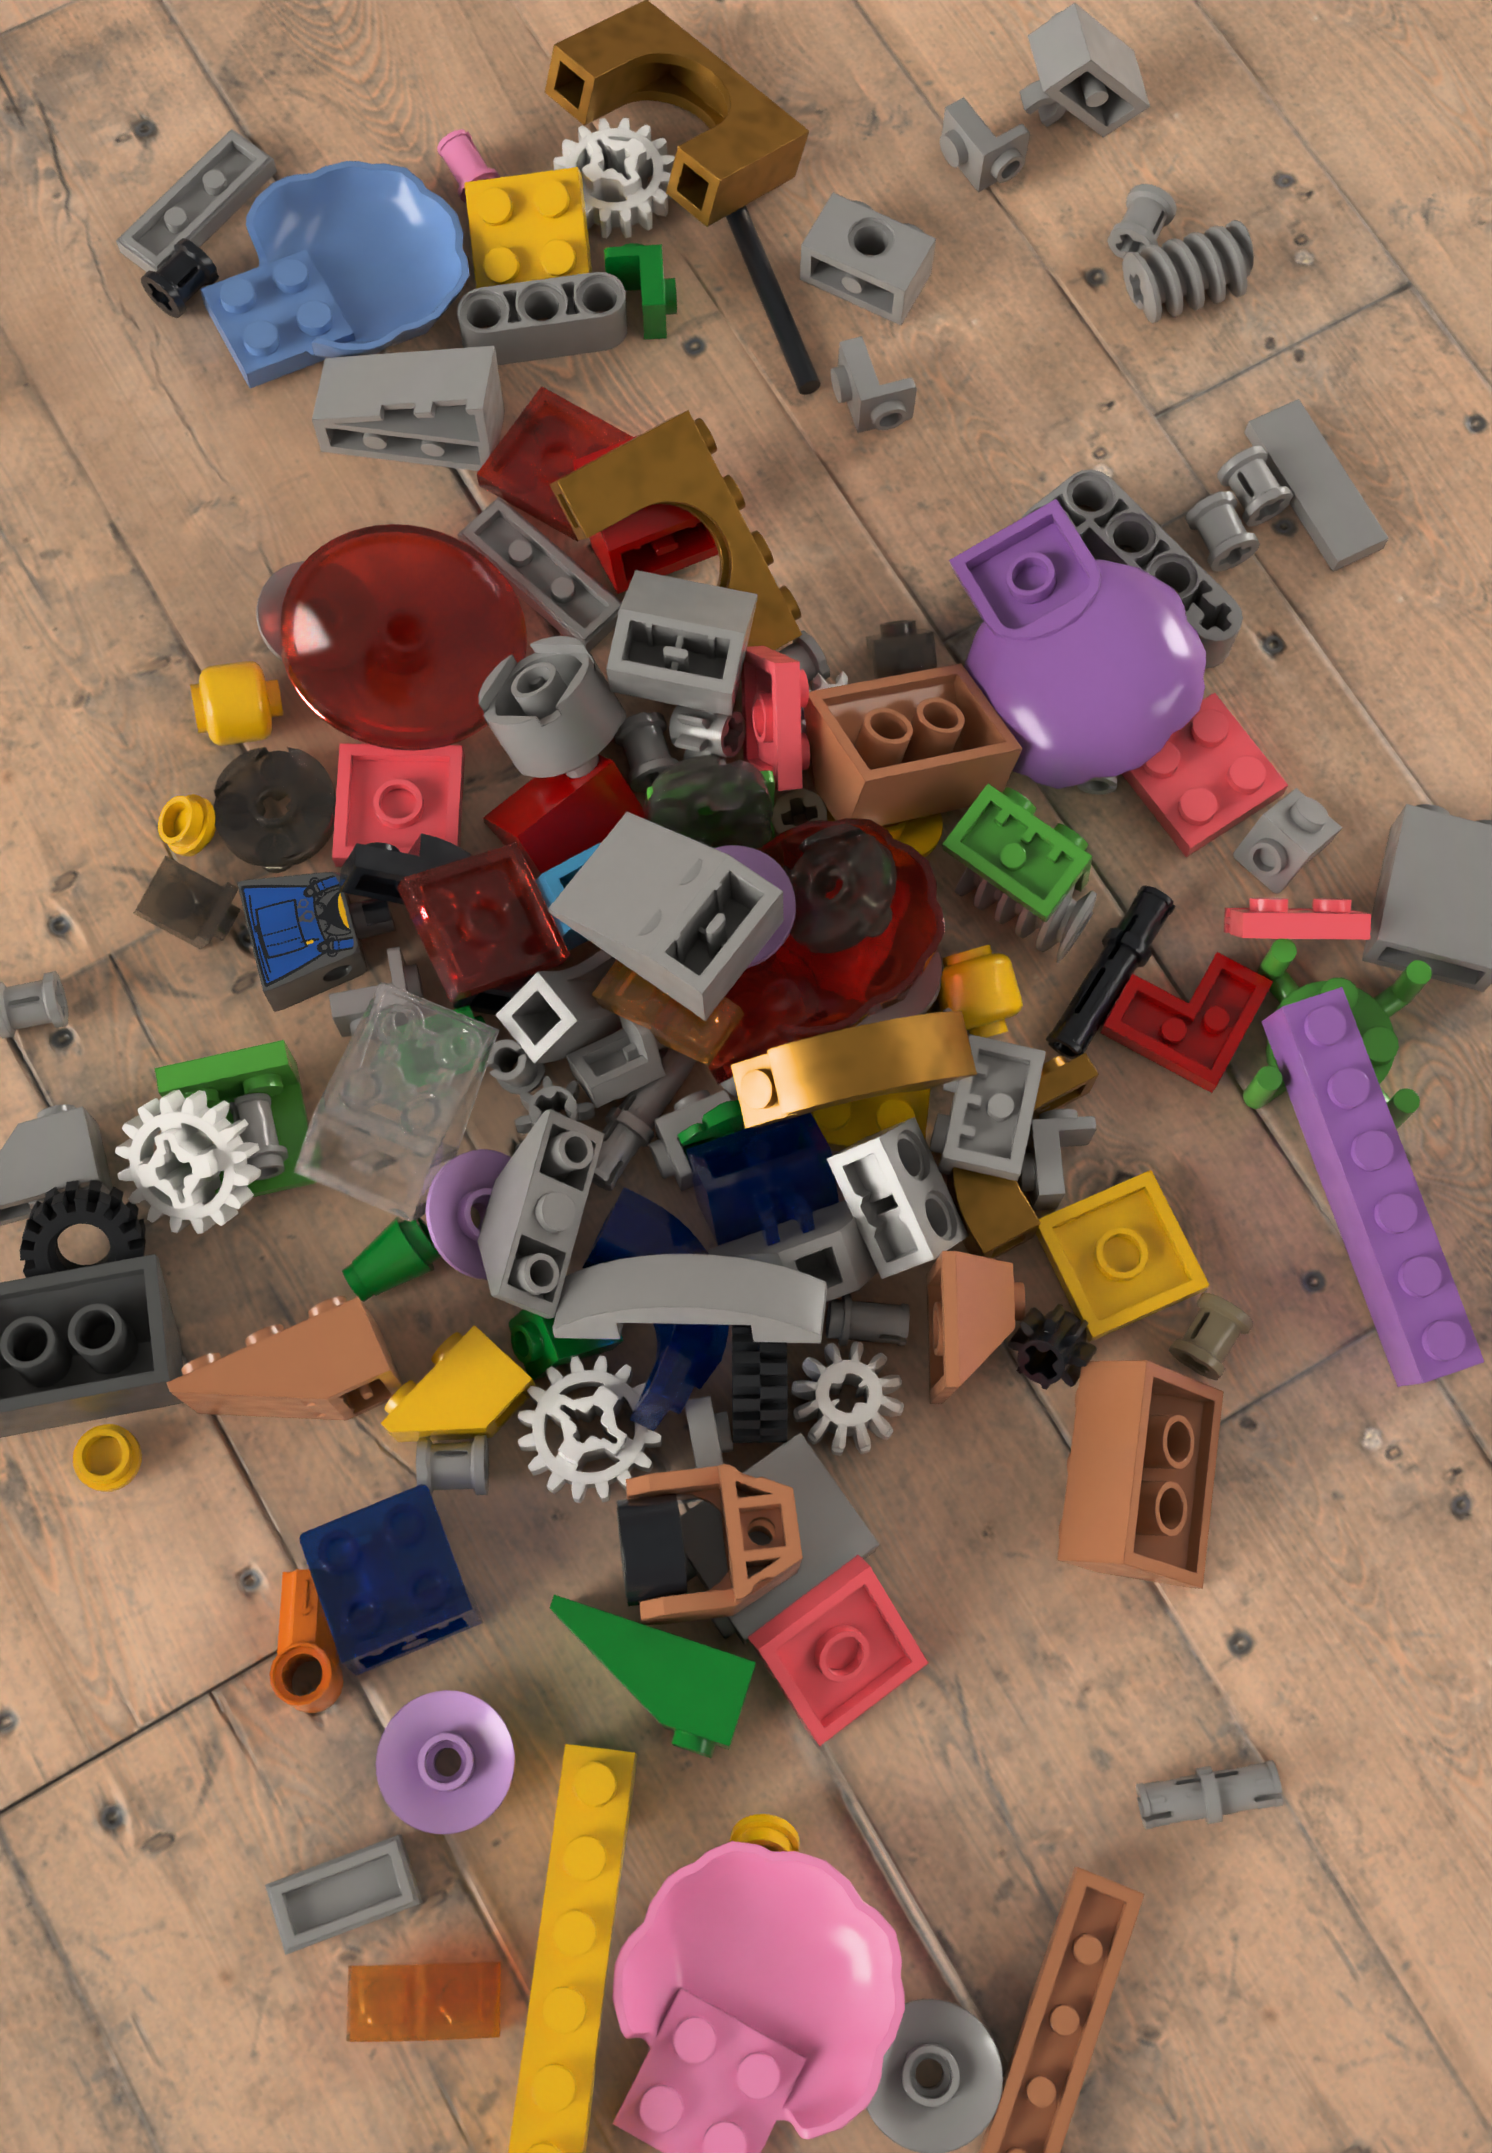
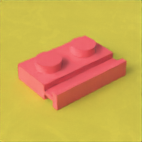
[1224,898,1371,940]

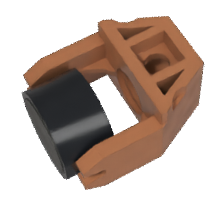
[617,1464,803,1625]

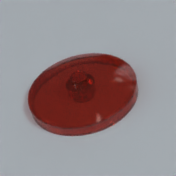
[280,524,527,751]

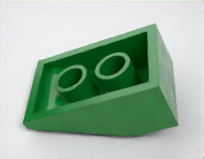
[550,1595,756,1759]

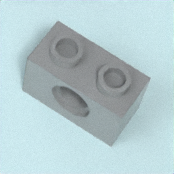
[800,193,936,325]

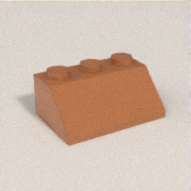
[804,663,1023,834]
[1057,1360,1224,1589]

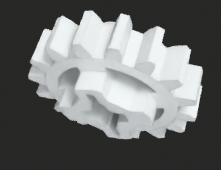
[554,118,675,238]
[115,1090,261,1234]
[518,1355,662,1503]

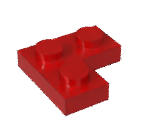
[1100,952,1273,1093]

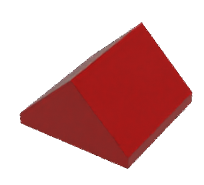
[483,754,649,879]

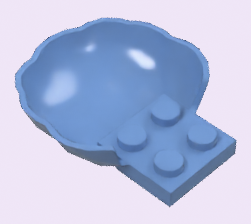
[200,161,470,389]

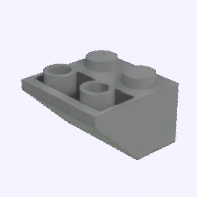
[606,570,758,716]

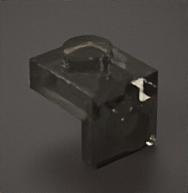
[866,619,937,679]
[133,856,240,949]

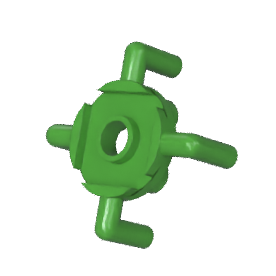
[1243,939,1432,1129]

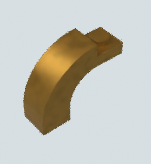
[731,1011,977,1129]
[947,1053,1099,1259]

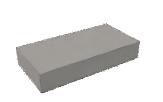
[265,1835,423,1955]

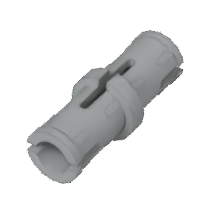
[1136,1760,1283,1830]

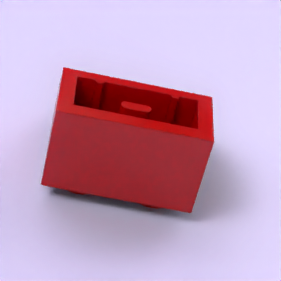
[572,434,718,594]

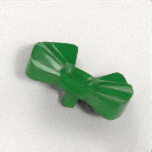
[677,1100,749,1160]

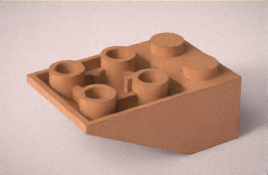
[167,1296,404,1421]

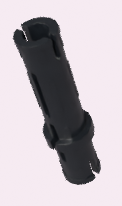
[1046,885,1175,1060]

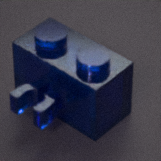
[686,1112,839,1246]

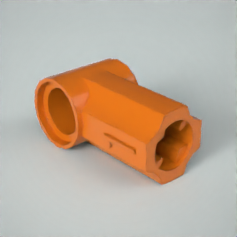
[269,1569,344,1714]

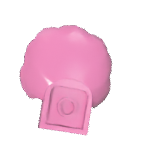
[612,1841,905,2153]

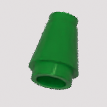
[342,1213,442,1302]

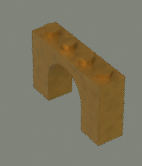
[544,0,809,227]
[549,410,802,706]

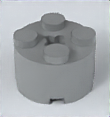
[478,636,626,779]

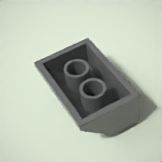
[0,1254,184,1438]

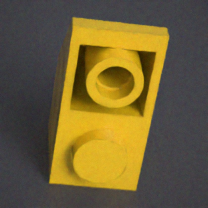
[380,1325,536,1442]

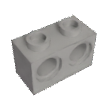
[827,1117,969,1279]

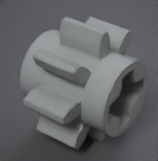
[669,705,746,769]
[514,1076,595,1134]

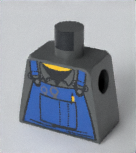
[237,872,396,1012]

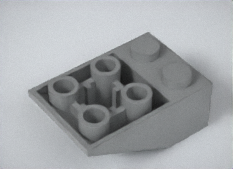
[548,812,784,1021]

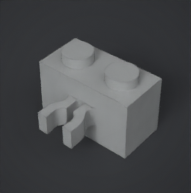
[1019,3,1150,138]

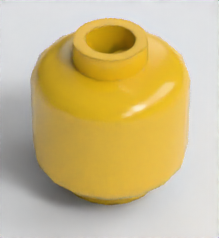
[190,661,284,746]
[937,945,1023,1038]

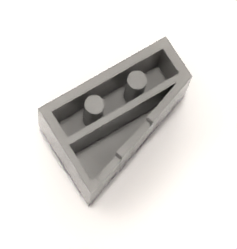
[312,345,505,473]

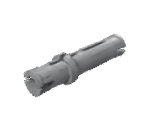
[592,1013,715,1191]

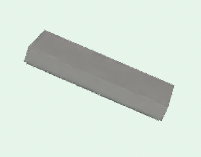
[116,129,277,272]
[1244,399,1389,572]
[457,497,622,652]

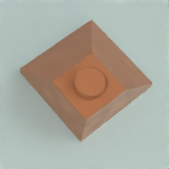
[926,1251,1025,1404]

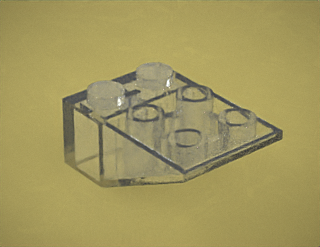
[294,982,499,1222]

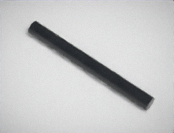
[726,205,821,395]

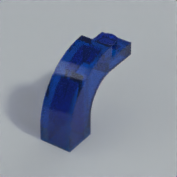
[582,1187,729,1431]

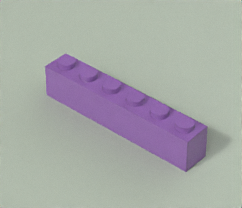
[1261,987,1484,1387]

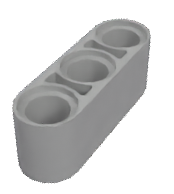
[457,272,628,365]

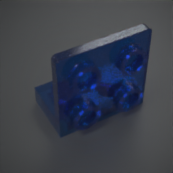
[299,1484,483,1676]

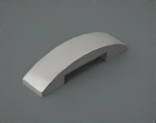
[552,1254,827,1343]

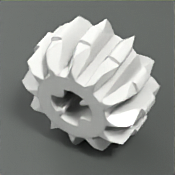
[791,1342,904,1456]

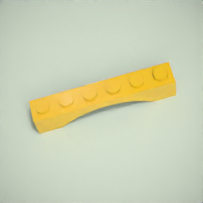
[508,1744,638,2153]

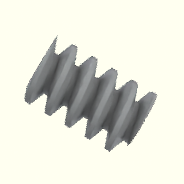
[1122,220,1254,324]
[955,867,1097,963]

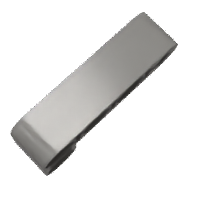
[1022,469,1243,668]

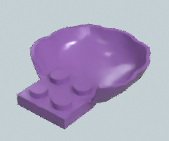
[949,499,1206,789]

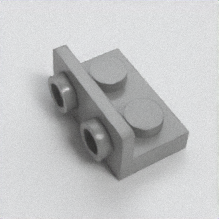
[930,1034,1046,1181]

